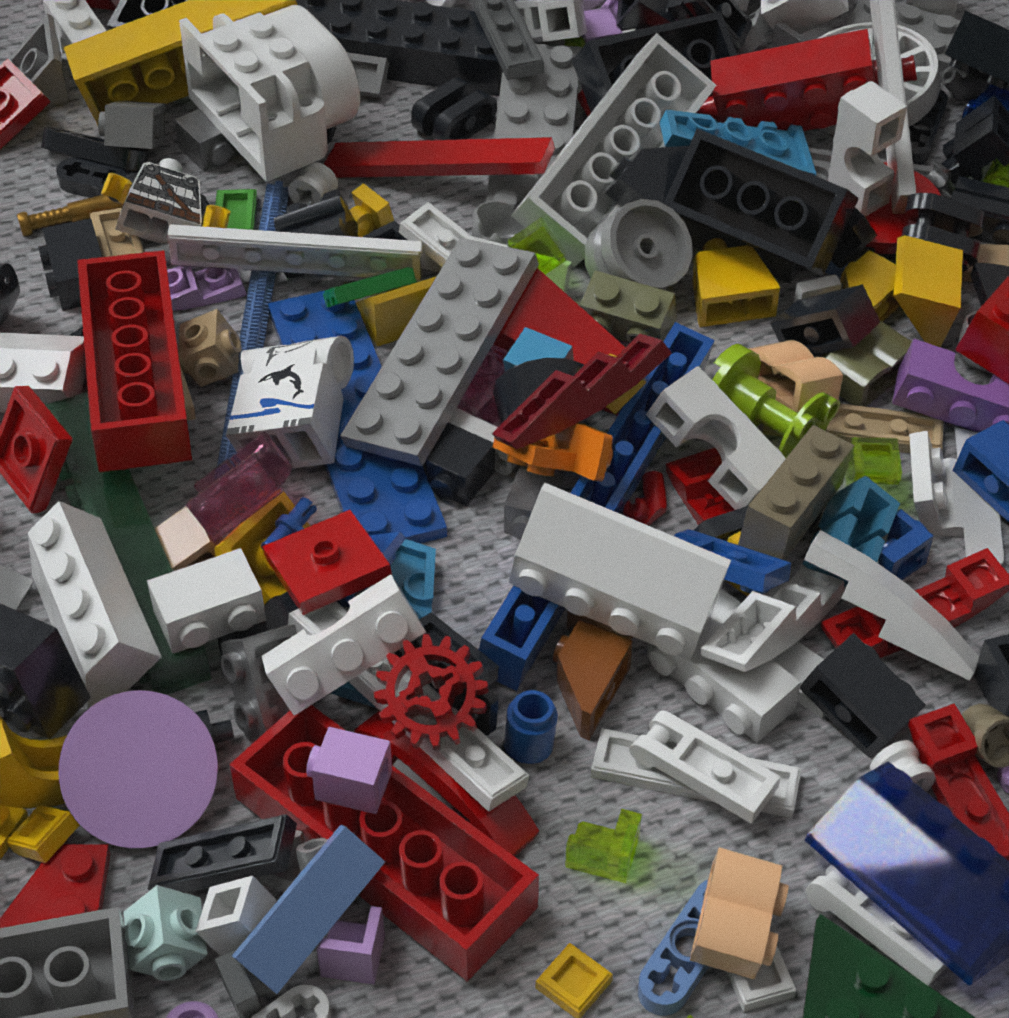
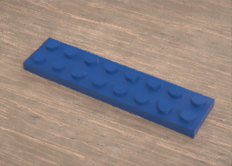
[268,291,447,544]

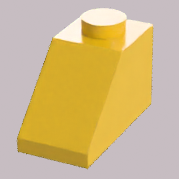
[840,250,900,322]

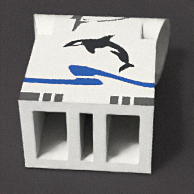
[226,336,354,473]

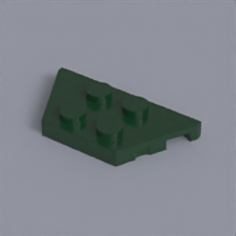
[802,914,976,1018]

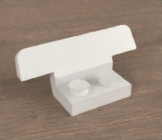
[909,427,1004,565]

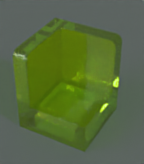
[508,217,567,275]
[845,437,902,487]
[565,809,642,883]

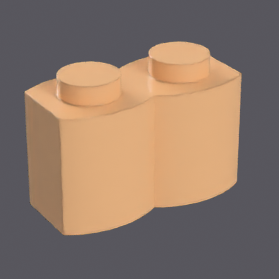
[749,340,843,412]
[690,847,789,979]

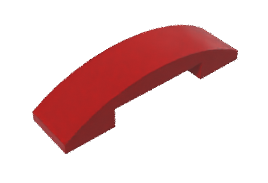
[821,548,1009,658]
[908,703,1009,901]
[354,710,539,856]

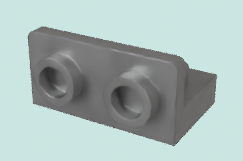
[221,625,316,739]

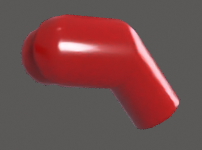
[623,471,668,526]

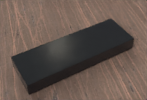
[147,814,297,893]

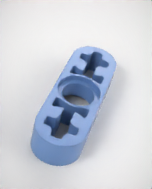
[638,880,709,1016]

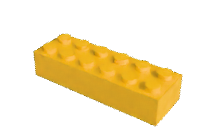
[64,0,297,125]

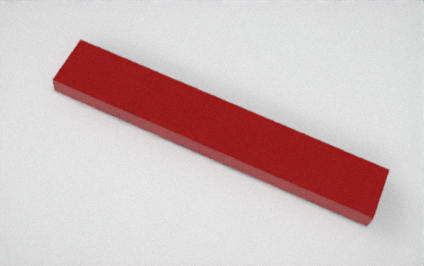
[324,137,555,178]

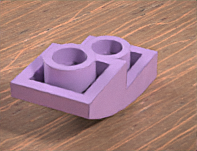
[167,265,247,311]

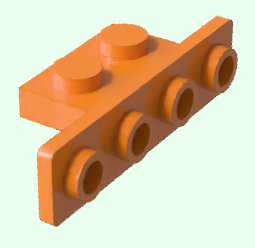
[493,422,613,482]

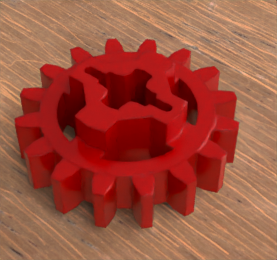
[374,634,489,751]

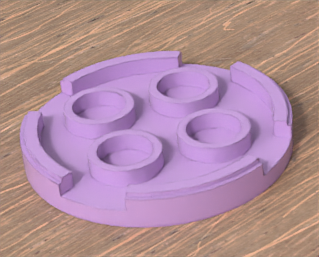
[58,690,218,848]

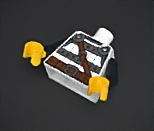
[100,158,231,244]

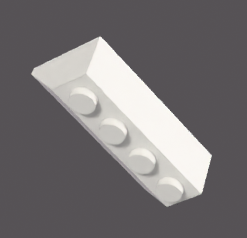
[0,333,86,416]
[509,483,731,661]
[28,501,162,711]

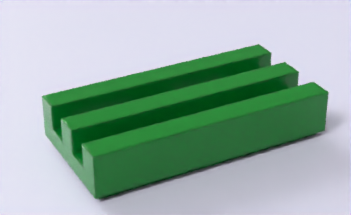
[323,267,417,308]

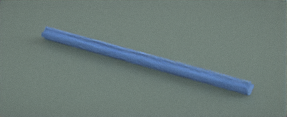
[214,181,289,492]

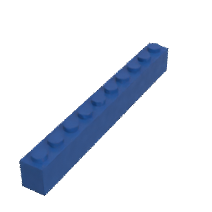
[478,322,715,691]

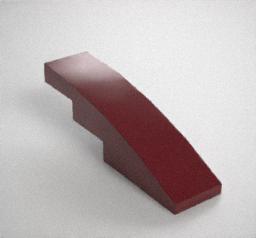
[492,333,672,449]

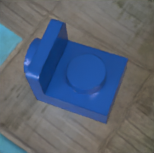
[878,509,934,580]

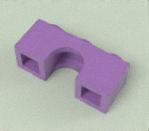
[892,339,1009,433]

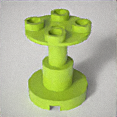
[711,343,840,458]

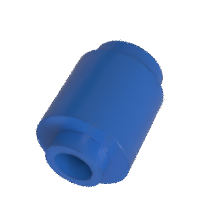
[504,690,558,764]

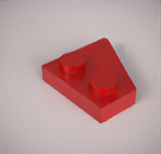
[0,844,111,928]

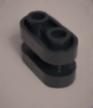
[411,77,497,140]
[901,193,985,272]

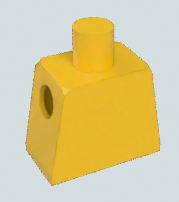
[692,238,780,328]

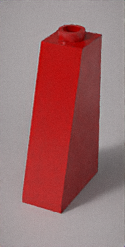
[489,268,626,416]

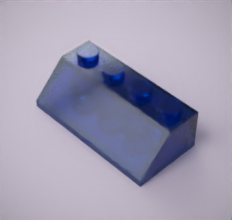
[804,761,1009,986]

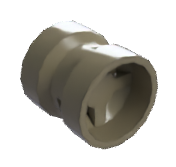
[962,703,1009,768]

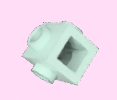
[123,885,208,981]

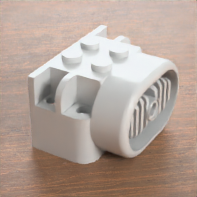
[179,5,360,182]

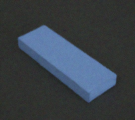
[232,825,385,994]

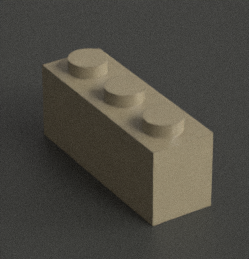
[738,425,854,560]

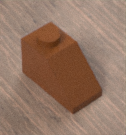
[553,620,633,740]

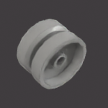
[584,199,693,290]

